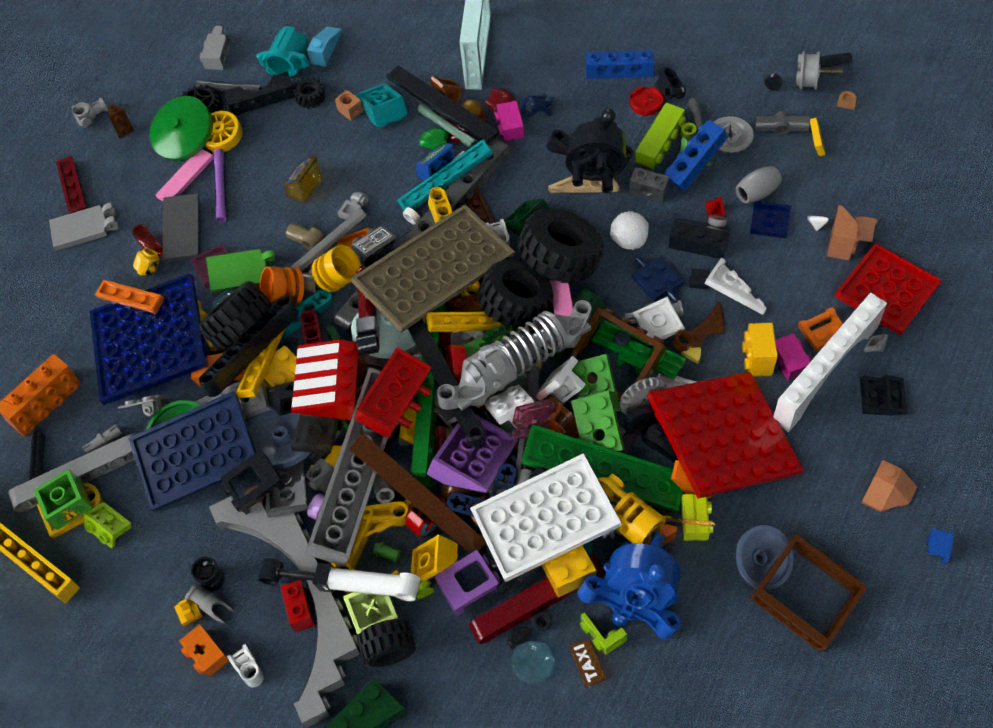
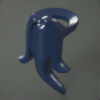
[520,93,553,117]

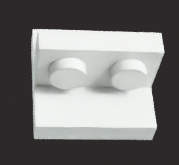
[536,356,585,404]

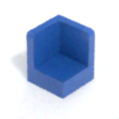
[926,528,954,564]

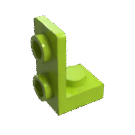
[580,612,627,655]

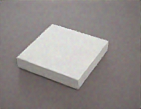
[633,296,685,346]

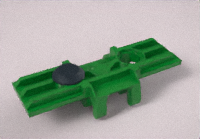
[592,320,687,380]

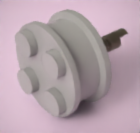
[796,51,843,90]

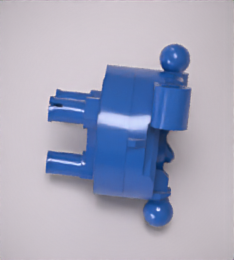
[577,531,681,640]

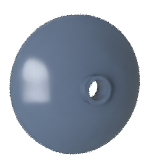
[736,525,793,590]

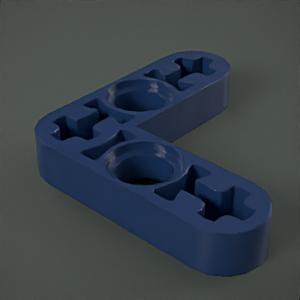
[447,464,517,517]

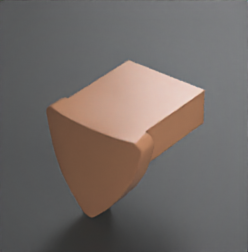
[854,217,878,242]

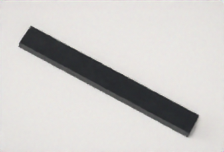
[387,65,499,145]

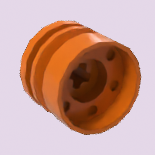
[260,266,304,306]

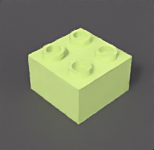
[343,592,398,635]

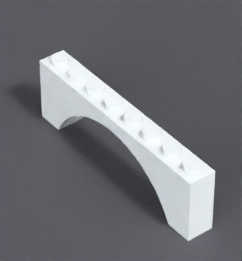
[773,293,887,433]

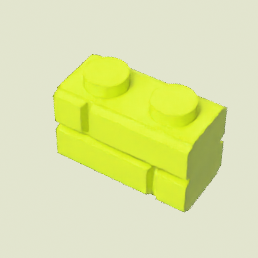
[681,494,713,541]

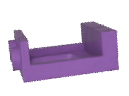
[434,550,501,616]

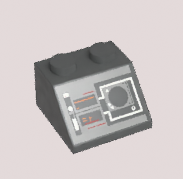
[351,225,396,266]

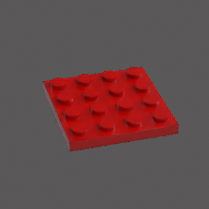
[834,243,942,336]

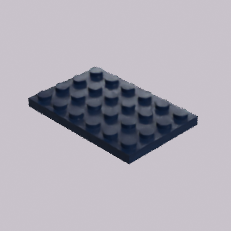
[129,391,257,511]

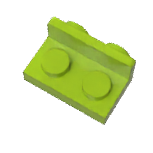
[84,502,131,548]

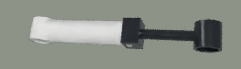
[258,558,420,601]

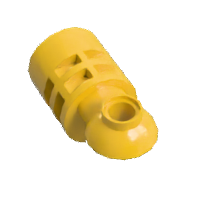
[597,474,666,545]

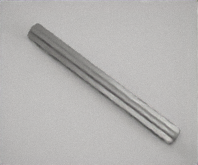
[290,208,367,272]

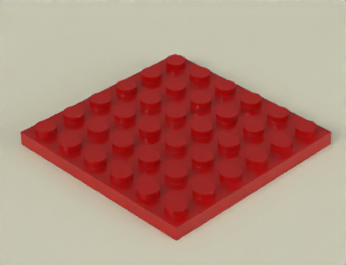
[647,372,804,499]

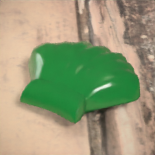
[419,127,449,150]

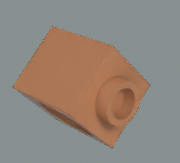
[335,90,363,121]

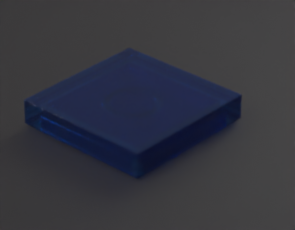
[750,201,791,238]

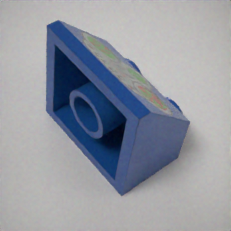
[415,143,455,181]

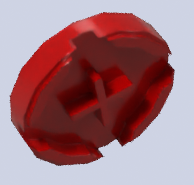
[629,86,663,116]

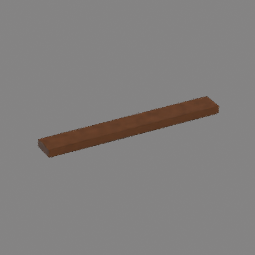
[349,434,486,554]

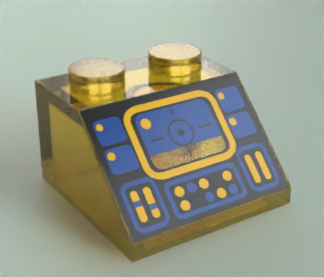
[284,155,323,204]

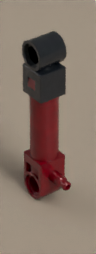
[356,266,380,356]

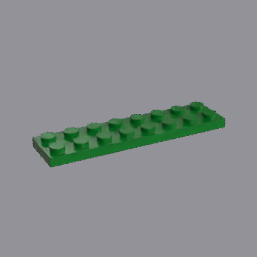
[521,424,683,513]

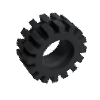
[293,77,325,109]

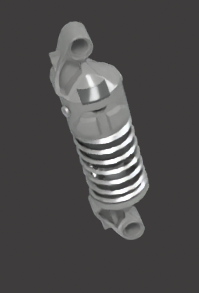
[437,300,592,411]

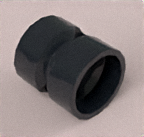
[191,556,225,592]

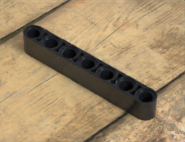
[199,296,298,397]

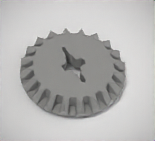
[713,116,754,154]
[620,377,668,416]

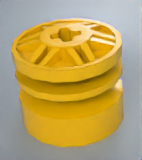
[312,245,361,292]

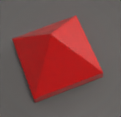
[705,197,726,219]

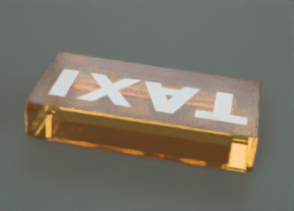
[569,638,606,688]

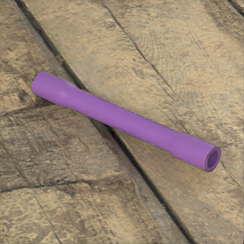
[214,148,227,223]

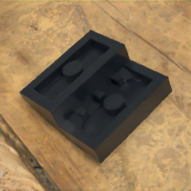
[860,375,907,416]

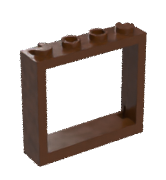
[567,307,668,401]
[749,534,867,652]

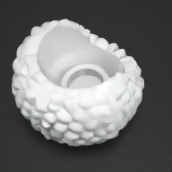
[610,211,649,250]

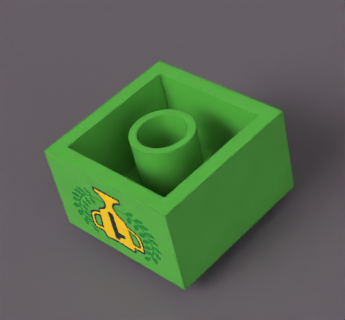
[33,469,93,530]

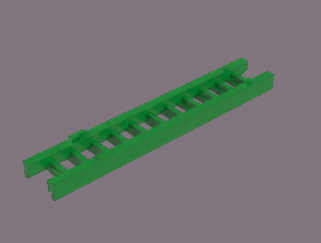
[411,302,448,490]

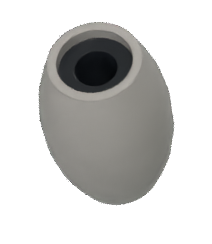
[736,166,782,203]

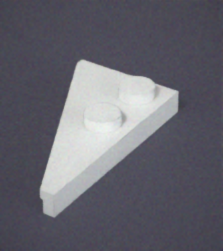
[705,258,767,315]

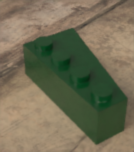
[325,679,407,728]

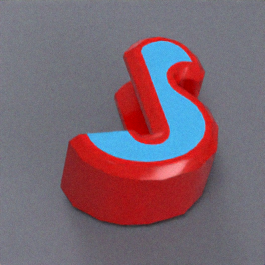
[405,495,449,538]

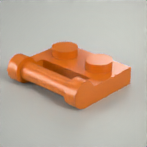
[798,307,843,352]

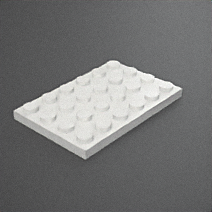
[470,453,622,582]

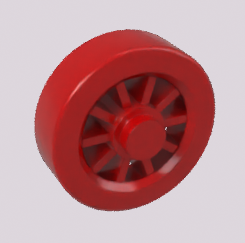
[445,345,467,384]

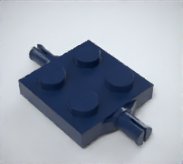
[631,256,684,303]

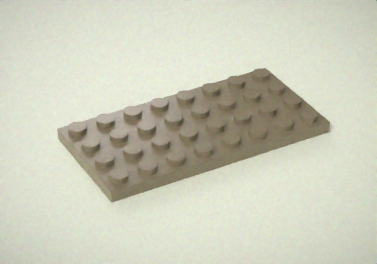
[351,205,515,333]

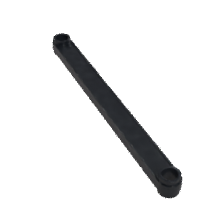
[407,319,486,448]

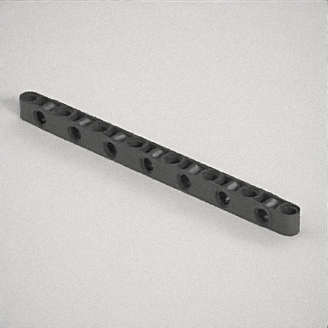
[334,138,511,332]

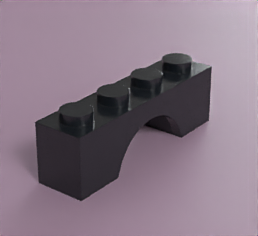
[224,71,295,115]

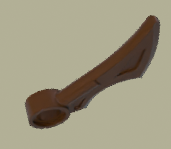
[672,302,725,351]

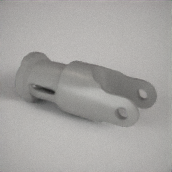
[185,583,233,624]

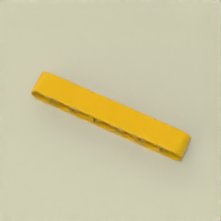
[428,187,480,296]

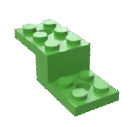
[571,354,625,452]

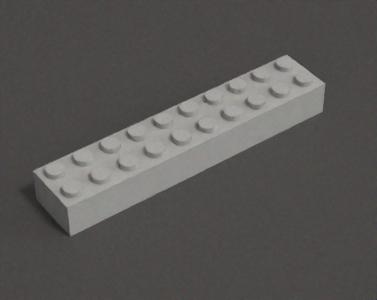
[305,367,388,567]

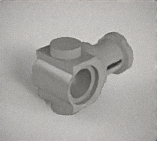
[72,98,108,128]

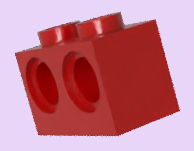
[280,580,315,633]

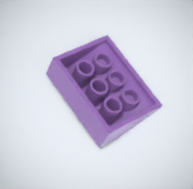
[427,414,519,493]

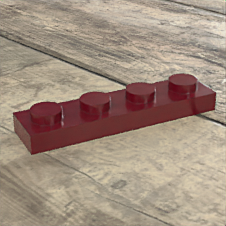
[56,156,87,214]

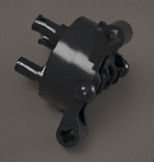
[546,109,634,193]

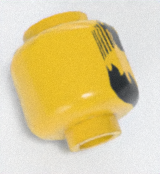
[133,248,160,276]

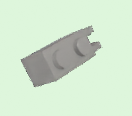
[200,26,230,70]

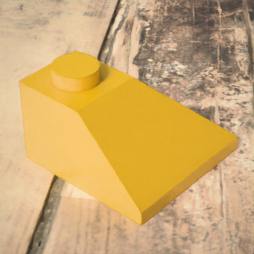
[411,535,458,584]

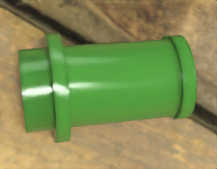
[373,542,401,562]

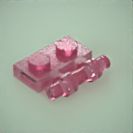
[511,399,554,439]

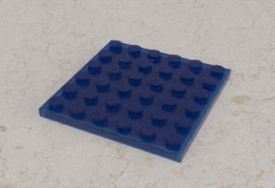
[89,273,209,405]

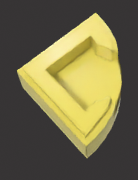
[681,347,701,364]

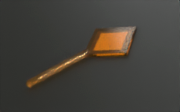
[662,514,716,526]

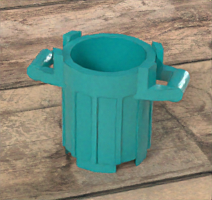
[256,26,309,77]

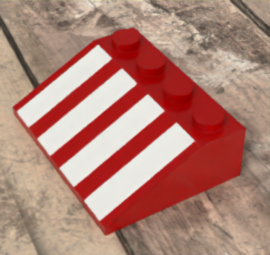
[291,340,358,420]

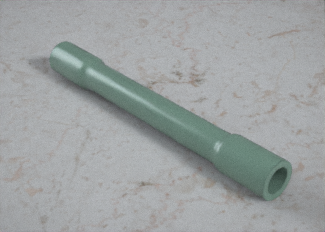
[417,103,478,148]

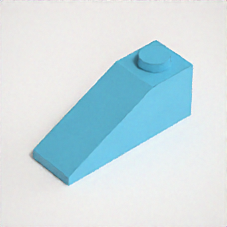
[307,26,342,67]

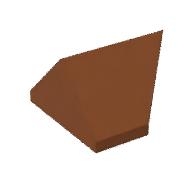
[431,76,463,104]

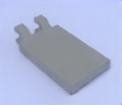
[49,202,119,251]

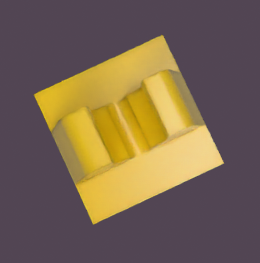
[174,599,203,626]

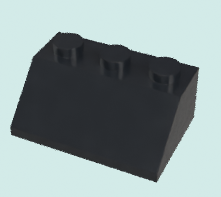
[669,218,730,259]

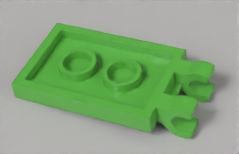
[206,249,275,293]

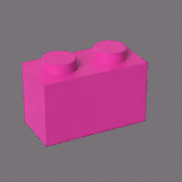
[494,101,524,141]
[775,333,812,381]

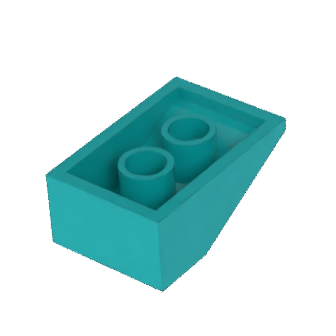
[355,83,408,127]

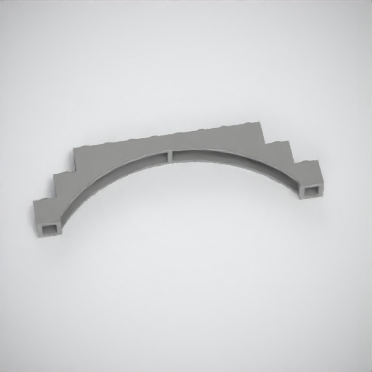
[209,496,360,728]

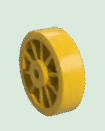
[205,111,243,152]

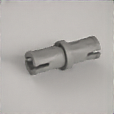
[82,425,122,454]

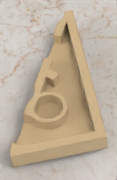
[548,176,619,193]

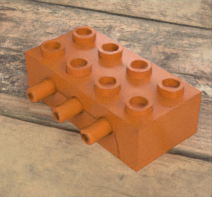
[0,354,81,437]

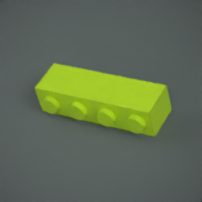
[635,103,686,170]

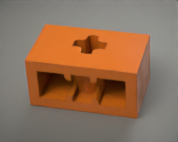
[179,624,229,678]

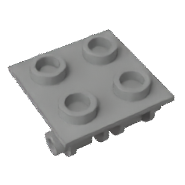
[118,394,171,416]

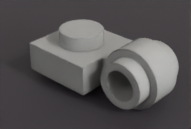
[337,191,368,220]

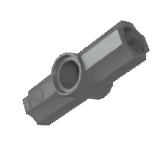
[754,112,810,135]

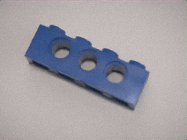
[586,50,654,79]
[664,120,728,193]

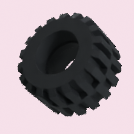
[357,619,416,667]

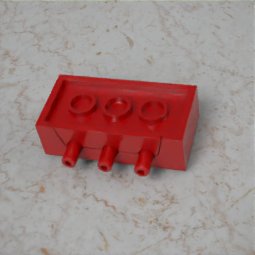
[354,347,432,439]

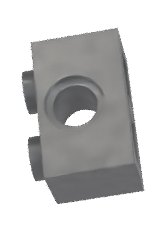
[629,167,669,203]

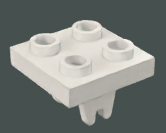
[484,384,535,429]

